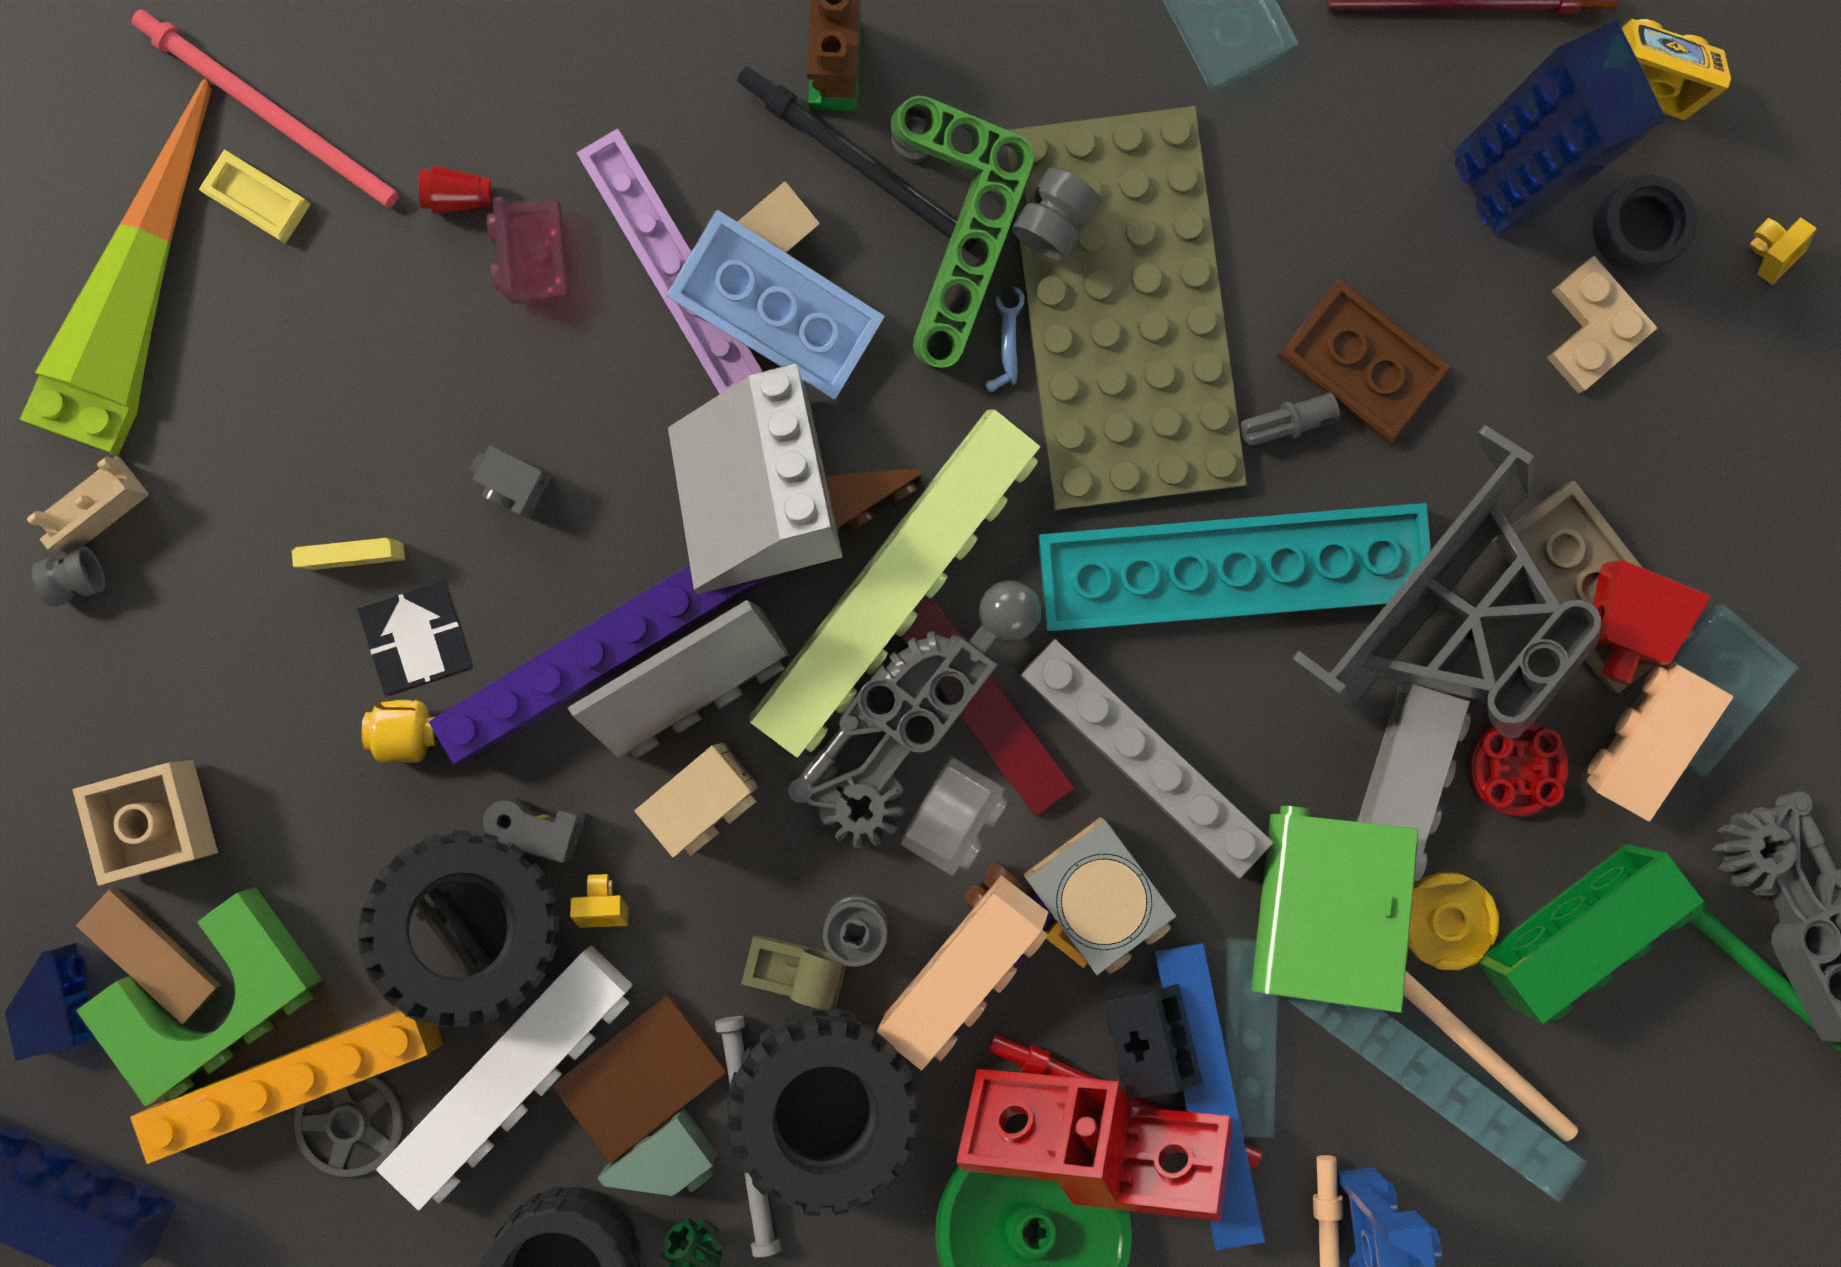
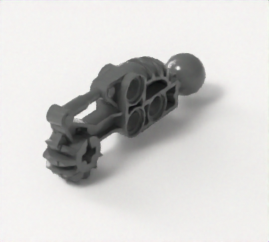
[788,580,1041,848]
[1712,791,1841,1042]

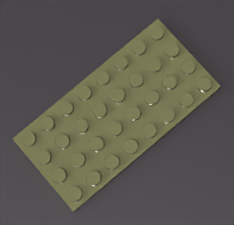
[1006,106,1247,512]

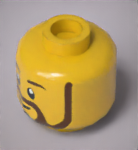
[362,700,438,763]

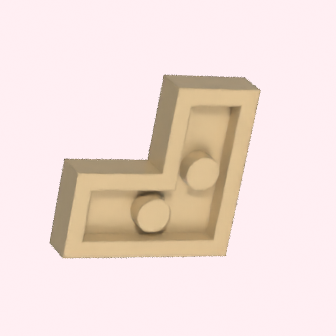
[1547,256,1657,394]

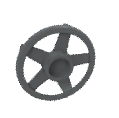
[293,1075,403,1178]

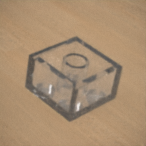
[901,754,1008,876]

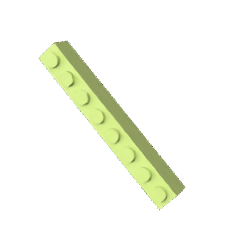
[749,409,1041,758]

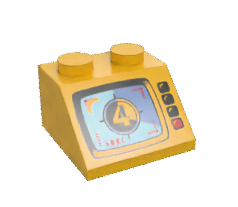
[1595,19,1731,120]

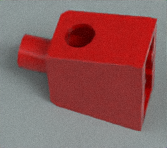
[1593,560,1710,685]

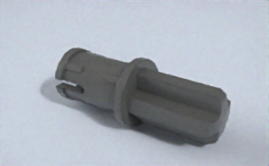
[1241,392,1340,445]

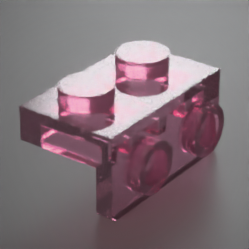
[487,197,570,305]

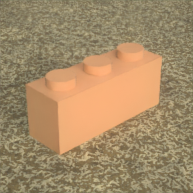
[1587,661,1734,822]

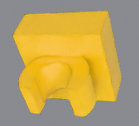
[1749,217,1817,285]
[570,874,629,928]

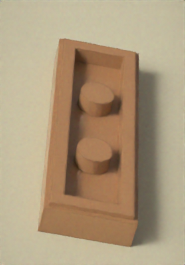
[76,888,222,1024]

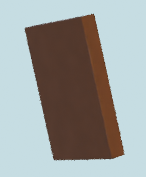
[1277,278,1453,445]
[551,993,728,1163]

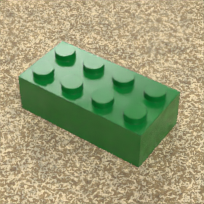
[1477,844,1704,1024]

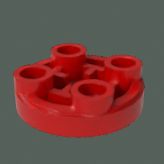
[1467,722,1569,816]

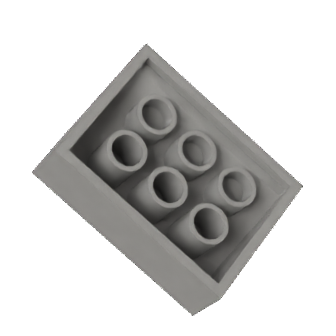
[668,363,842,594]
[568,600,790,760]

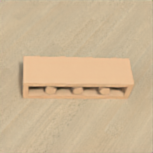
[876,875,1048,1071]

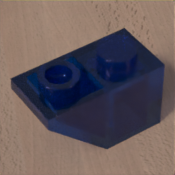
[5,943,95,1061]

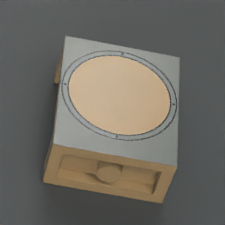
[1024,817,1176,975]

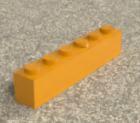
[130,1010,444,1164]

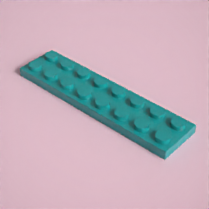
[1038,503,1431,632]

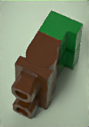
[807,0,862,112]

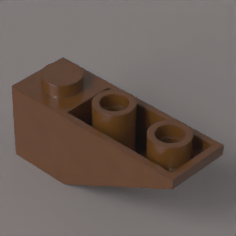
[826,468,921,533]

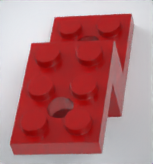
[956,1069,1233,1221]

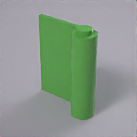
[1251,806,1419,1013]

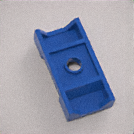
[1337,1167,1442,1267]

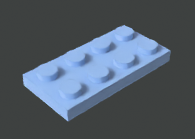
[666,210,885,399]

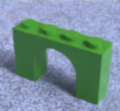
[76,887,323,1107]

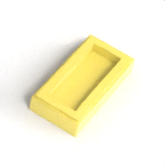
[199,149,311,244]
[292,538,405,570]

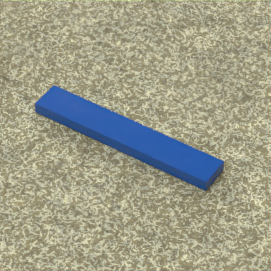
[1155,942,1265,1250]

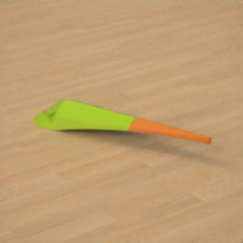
[19,78,212,457]

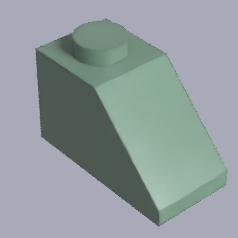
[597,1106,718,1196]

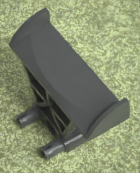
[1292,425,1601,738]

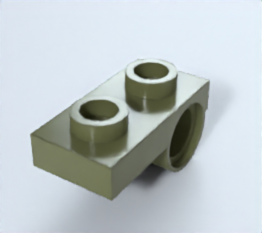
[741,934,846,1010]

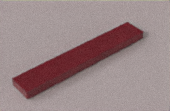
[901,595,1074,817]

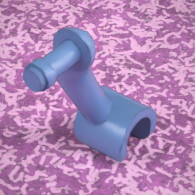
[985,287,1025,393]

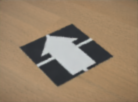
[357,581,471,695]

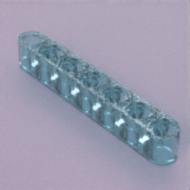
[1285,997,1588,1203]

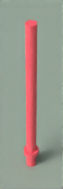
[131,9,399,208]

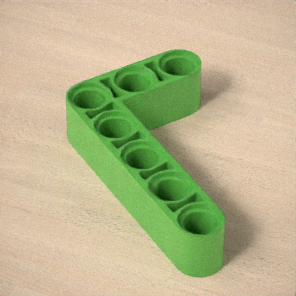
[891,96,1034,368]

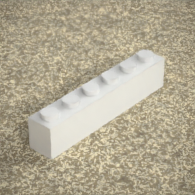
[376,945,633,1211]

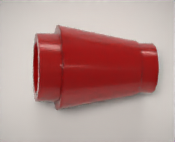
[419,165,491,214]

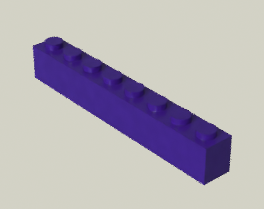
[428,565,781,764]

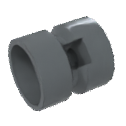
[1012,168,1102,263]
[823,894,888,967]

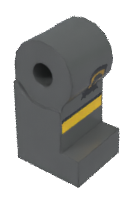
[483,798,587,863]

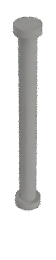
[715,1016,781,1257]

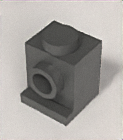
[468,445,552,519]

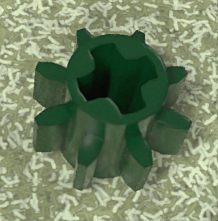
[661,1217,725,1267]

